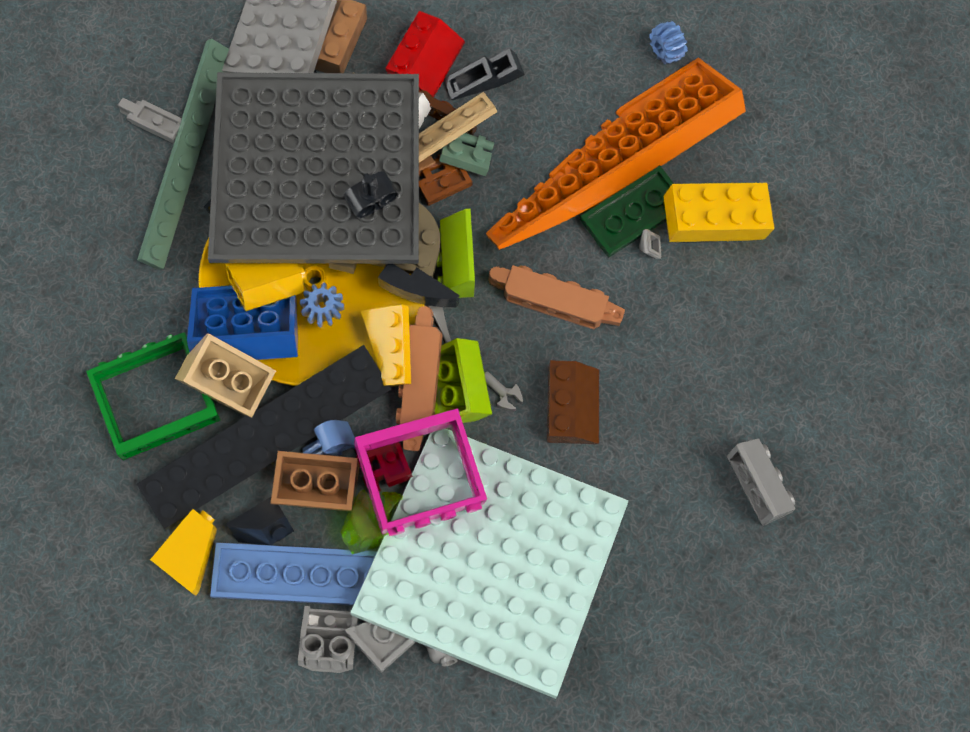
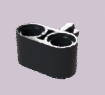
[343,171,399,219]

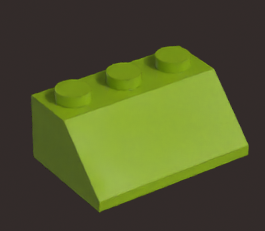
[437,209,475,298]
[435,338,492,423]

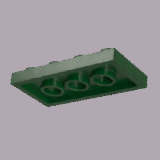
[579,165,674,258]

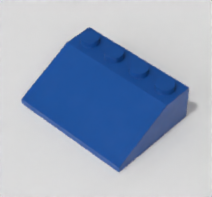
[187,286,298,360]

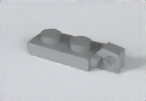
[118,98,182,144]

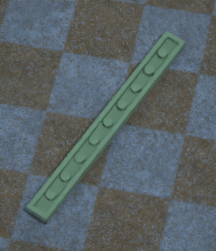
[137,39,229,270]

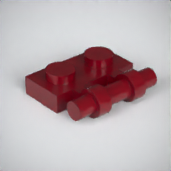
[354,442,413,492]

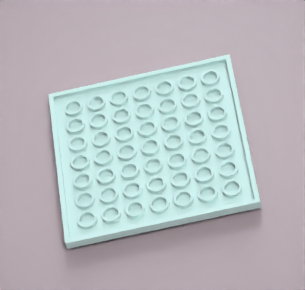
[351,429,628,699]

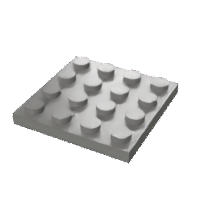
[222,0,337,73]

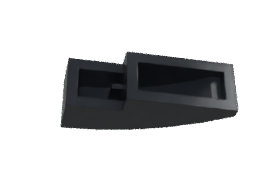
[444,48,525,100]
[378,264,459,308]

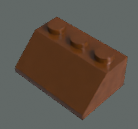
[547,360,599,444]

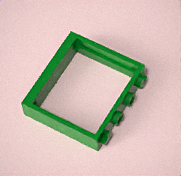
[86,332,221,460]

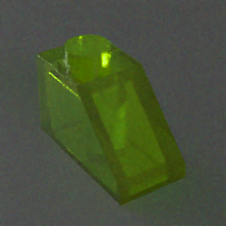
[340,489,389,555]

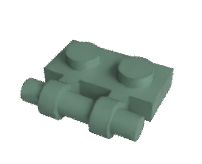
[439,133,494,176]

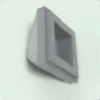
[639,229,661,259]

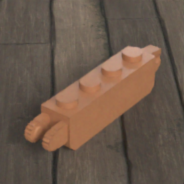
[489,265,625,329]
[396,306,443,451]

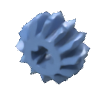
[650,21,688,64]
[300,282,344,328]

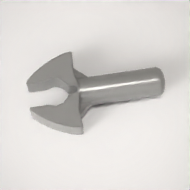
[484,372,523,411]

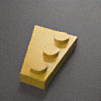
[361,305,411,386]

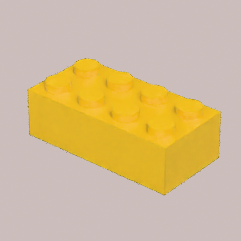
[664,183,774,242]

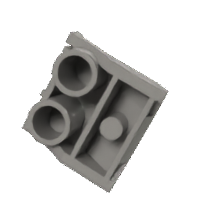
[298,606,358,673]

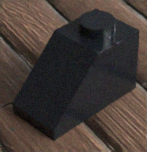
[226,496,294,545]

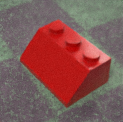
[386,11,465,97]

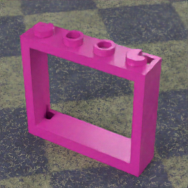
[354,408,487,536]

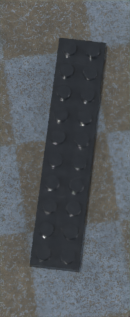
[136,345,391,529]

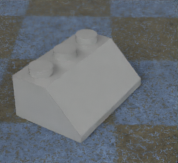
[727,439,795,526]

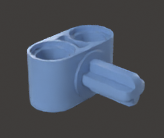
[302,420,355,455]

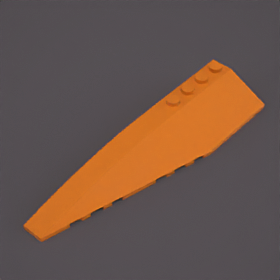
[486,57,746,250]

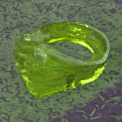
[382,491,403,522]

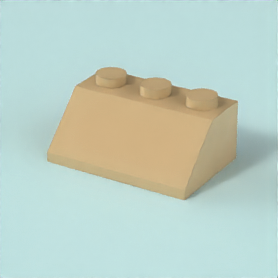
[175,333,276,418]

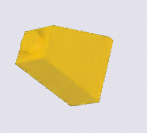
[225,263,306,311]
[150,509,217,596]

